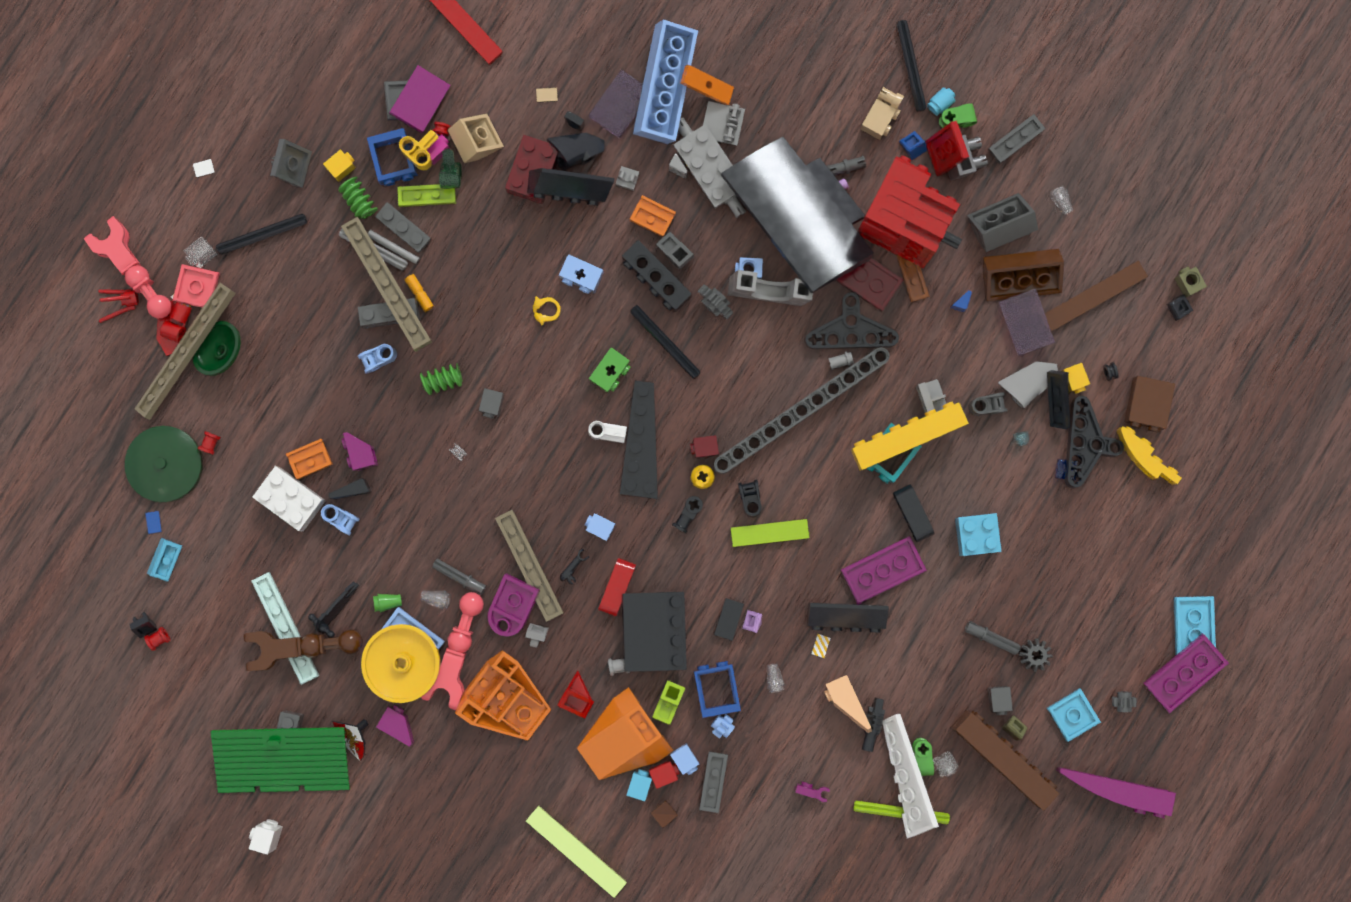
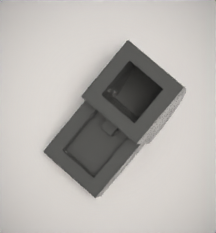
[656,232,694,270]

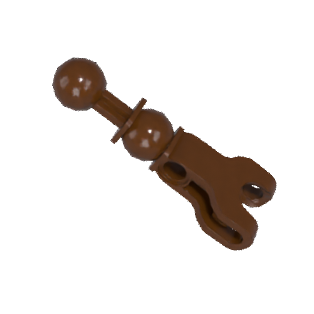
[243,629,363,671]

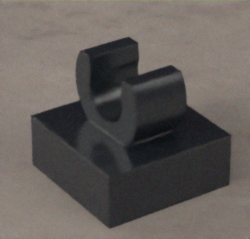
[129,612,157,638]

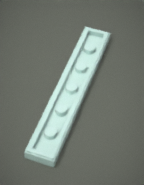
[252,572,320,685]

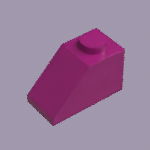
[376,705,414,747]

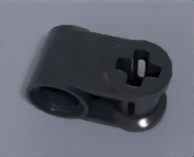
[738,479,761,518]

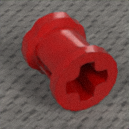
[197,431,221,455]
[144,627,171,651]

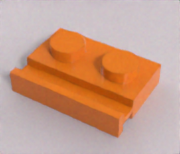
[630,195,676,237]
[286,439,333,480]

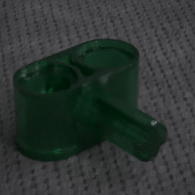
[439,148,462,189]

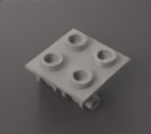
[703,101,745,146]

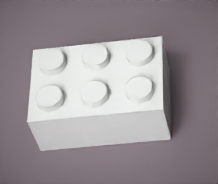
[253,466,326,532]

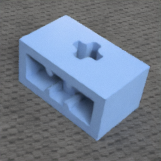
[559,254,604,294]

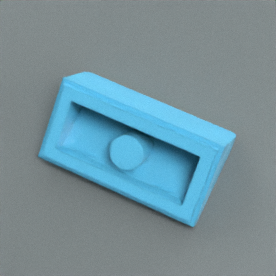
[147,538,182,581]

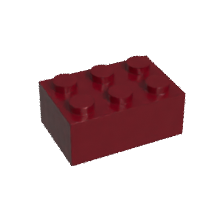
[505,135,559,204]

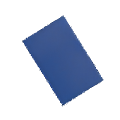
[145,511,162,534]

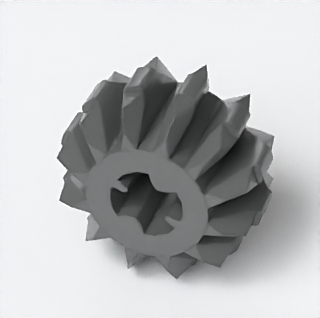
[1019,639,1053,672]

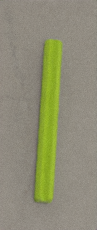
[853,801,950,824]

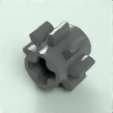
[1112,691,1137,712]

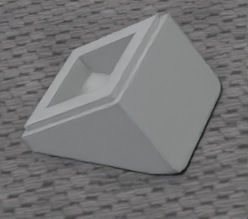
[669,153,687,178]

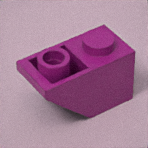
[342,432,378,471]

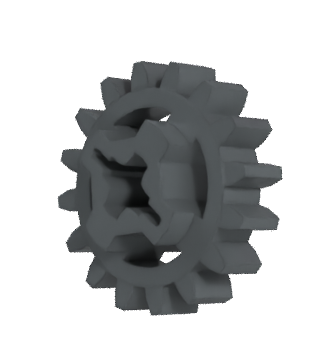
[698,285,733,319]

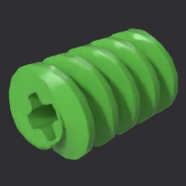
[339,177,378,219]
[420,363,462,395]

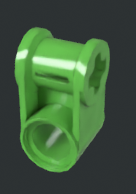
[939,103,977,128]
[912,738,934,776]

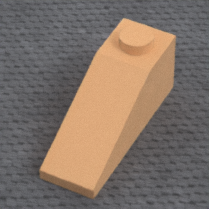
[824,675,872,733]

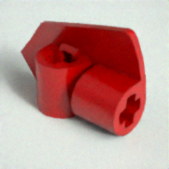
[156,300,192,356]

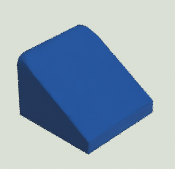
[899,131,927,160]
[950,290,972,312]

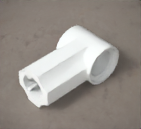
[588,421,627,443]

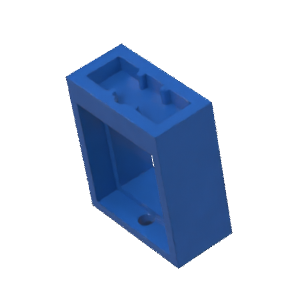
[367,128,418,186]
[694,661,741,718]

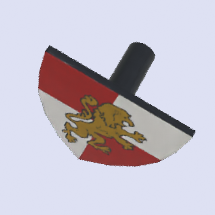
[332,719,369,761]

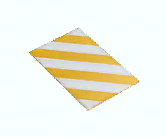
[812,634,831,658]

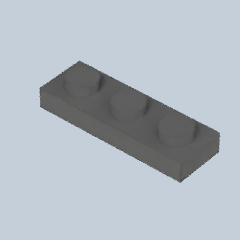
[988,114,1045,164]
[375,202,431,254]
[699,751,728,813]

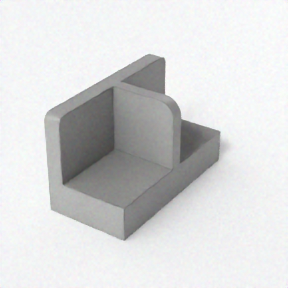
[916,379,946,413]

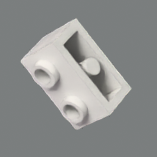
[249,819,283,855]

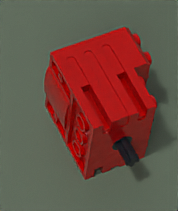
[857,156,962,269]

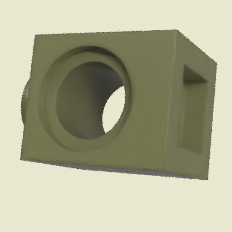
[1174,266,1207,298]

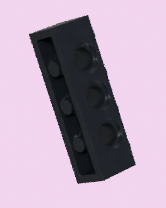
[622,240,692,313]

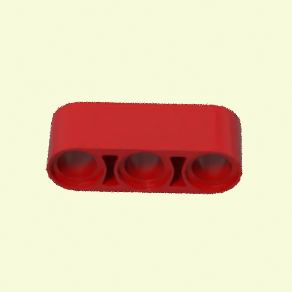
[598,558,636,617]

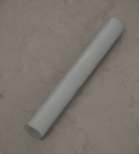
[368,230,420,264]

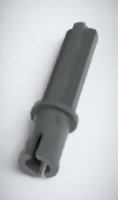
[432,559,487,596]
[964,621,1021,655]

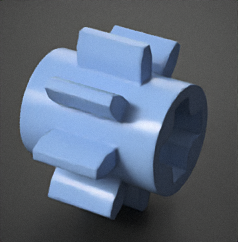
[711,714,735,739]

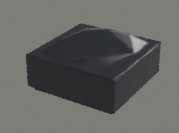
[564,111,585,131]
[1166,294,1193,321]

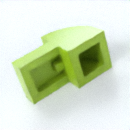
[652,680,685,726]

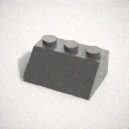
[967,193,1039,252]

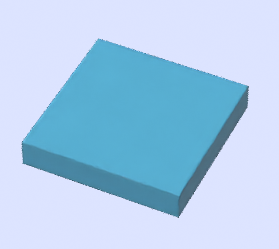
[1047,688,1101,742]

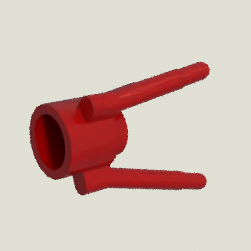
[98,289,139,323]

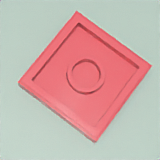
[173,264,220,308]

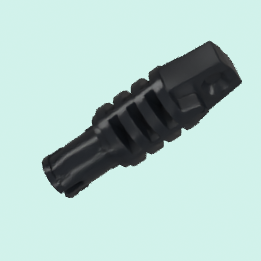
[862,697,885,752]

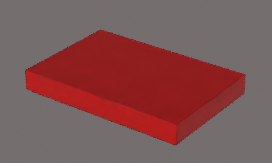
[925,121,969,177]

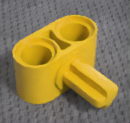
[399,130,438,171]

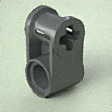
[968,392,1007,416]

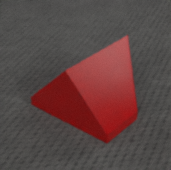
[557,671,594,719]

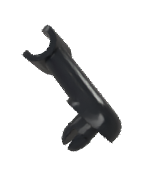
[559,549,590,585]

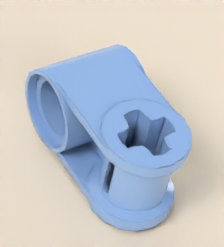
[358,344,397,374]
[321,504,360,536]

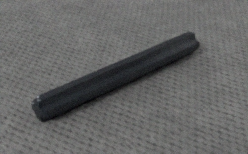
[897,20,926,112]
[216,213,307,255]
[630,305,701,379]

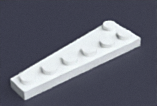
[883,714,939,839]

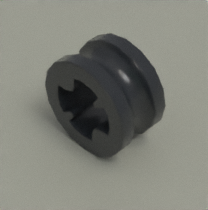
[1103,362,1119,381]

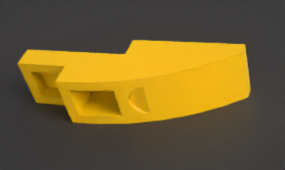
[1117,426,1181,485]

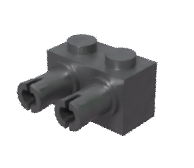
[948,135,988,181]

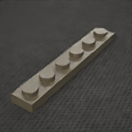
[495,510,564,622]

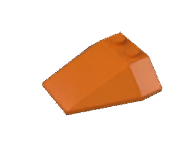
[455,650,551,741]

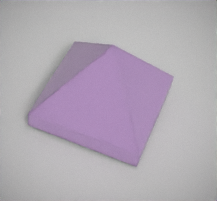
[742,610,762,633]

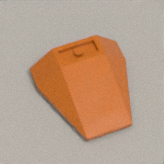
[577,687,674,780]

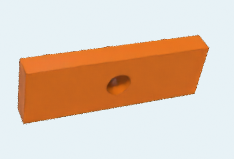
[680,65,734,105]

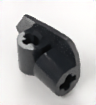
[547,133,605,170]

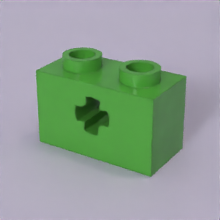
[589,348,631,393]

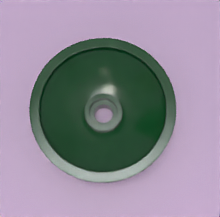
[192,321,241,376]

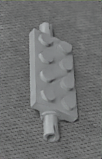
[673,117,746,218]

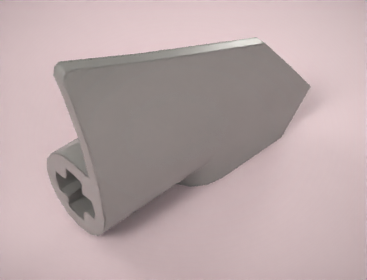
[998,362,1058,409]

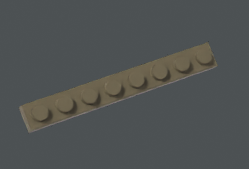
[341,217,432,352]
[135,283,236,420]

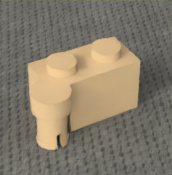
[861,87,904,140]

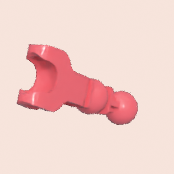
[84,216,171,319]
[421,592,484,710]

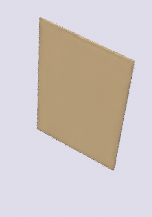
[536,88,558,102]

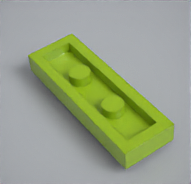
[398,184,456,207]

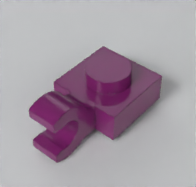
[794,781,830,802]

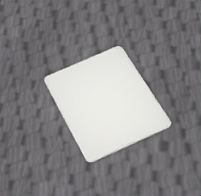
[193,159,214,177]

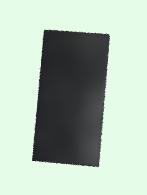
[714,598,744,641]

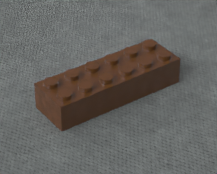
[951,710,1060,811]

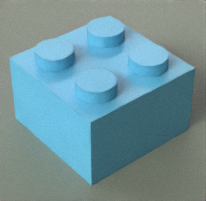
[955,513,1002,556]

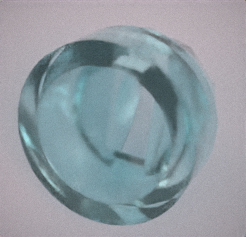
[1013,431,1029,446]

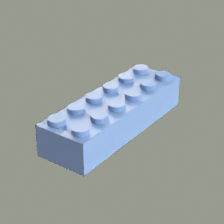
[633,20,698,144]

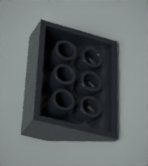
[622,592,687,672]

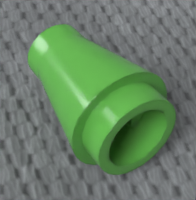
[373,594,402,613]

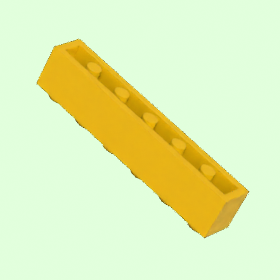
[851,401,969,471]

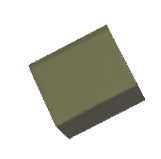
[1002,715,1027,741]

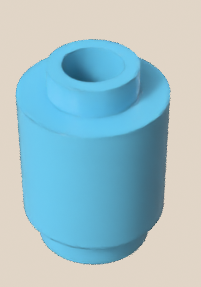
[927,88,955,116]

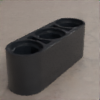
[893,484,935,542]

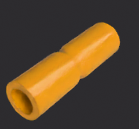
[405,274,434,312]

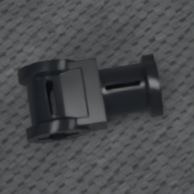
[672,496,703,534]

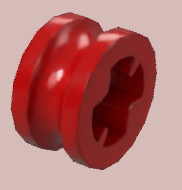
[432,122,451,136]

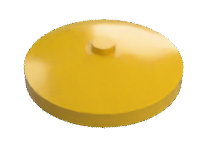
[361,624,440,703]

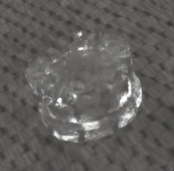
[449,443,468,461]

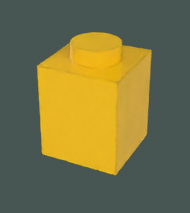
[323,149,356,182]
[1062,363,1090,394]

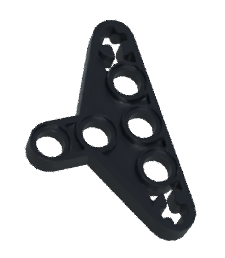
[805,292,899,349]
[1064,396,1124,489]

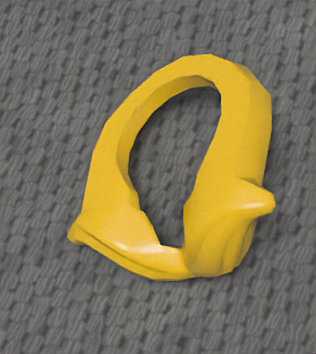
[533,296,560,325]

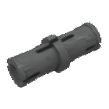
[827,156,866,176]

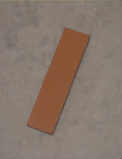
[896,255,930,302]

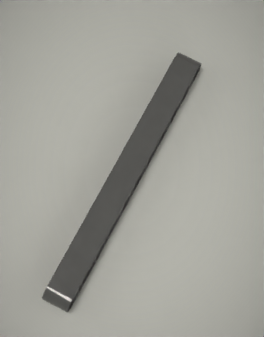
[714,348,889,474]

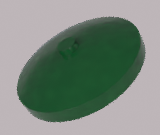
[125,426,203,502]

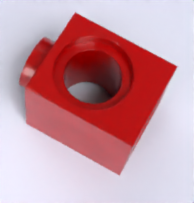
[649,760,680,789]

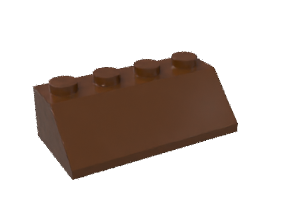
[983,249,1064,301]

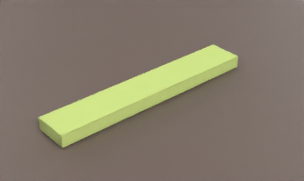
[526,806,627,897]

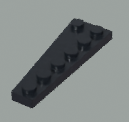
[620,381,658,499]

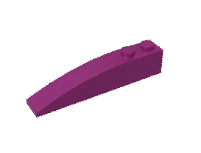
[1056,767,1176,818]

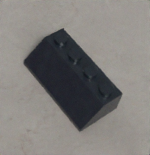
[527,168,614,206]
[807,603,889,633]

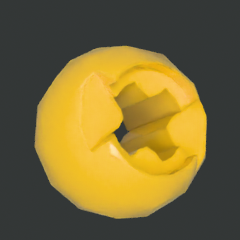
[690,465,715,489]

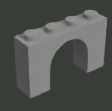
[728,270,813,306]

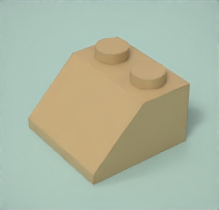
[448,114,504,163]

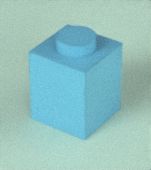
[626,769,652,801]

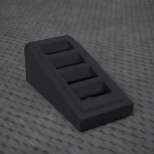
[328,478,372,499]

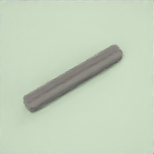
[339,229,408,271]

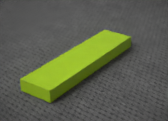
[731,519,809,547]

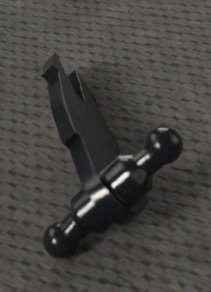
[308,581,359,638]

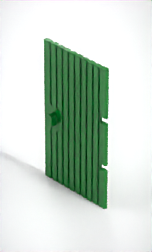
[211,727,350,793]

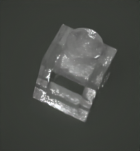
[933,751,959,778]

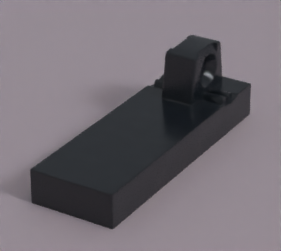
[1047,370,1070,429]

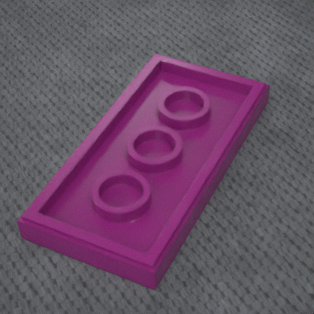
[841,536,927,604]
[1143,633,1229,713]

